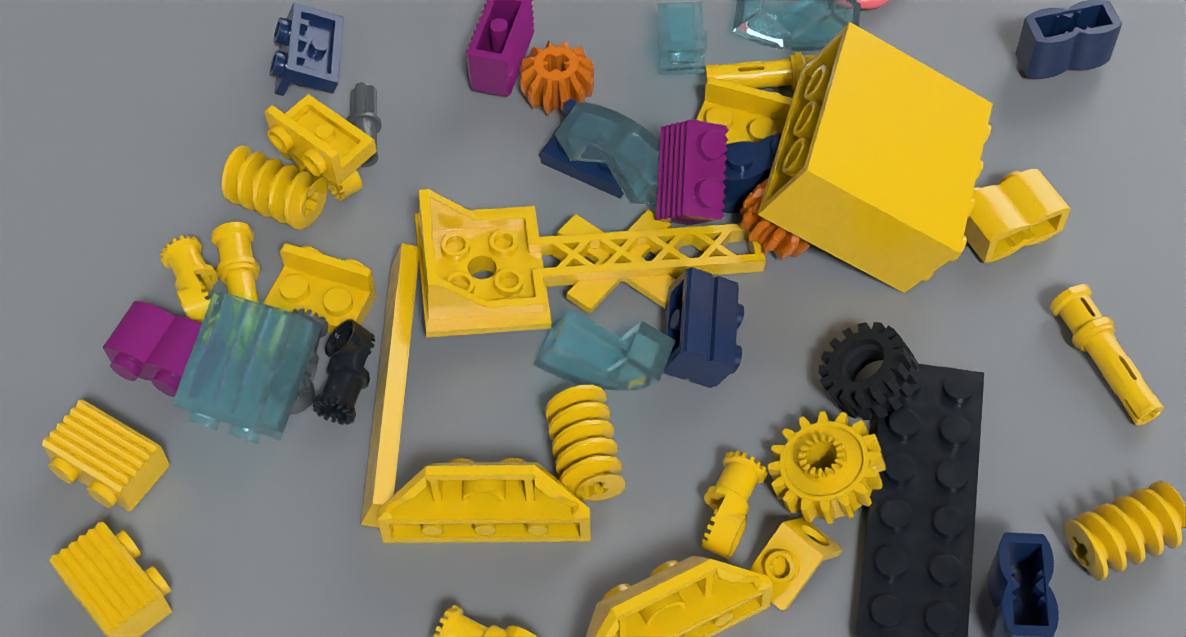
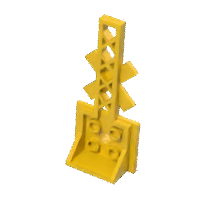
[415,189,766,338]

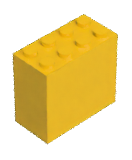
[758,22,993,293]

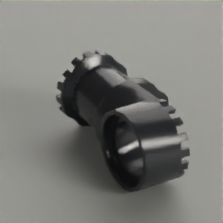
[312,319,375,425]

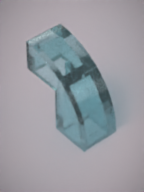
[733,0,861,51]
[554,102,660,205]
[533,308,676,391]

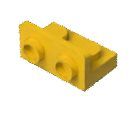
[696,77,793,145]
[263,243,377,334]

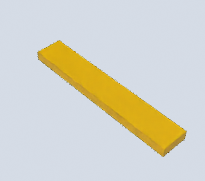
[360,243,420,528]

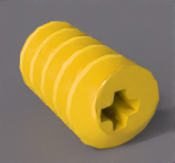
[221,145,328,230]
[545,384,625,502]
[1064,480,1186,581]

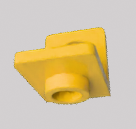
[749,517,843,610]

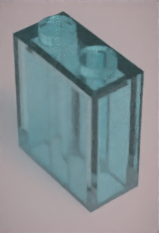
[172,290,321,444]

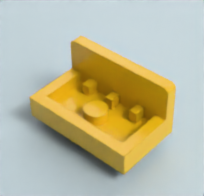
[264,94,377,186]

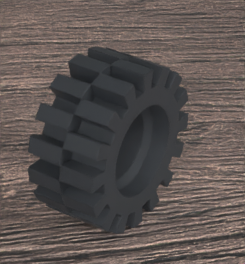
[818,322,919,420]

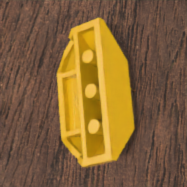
[377,458,591,543]
[586,556,773,637]

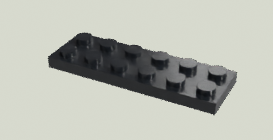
[855,364,984,637]

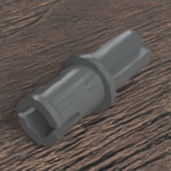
[346,82,382,168]

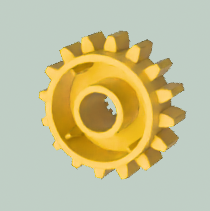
[768,411,886,524]

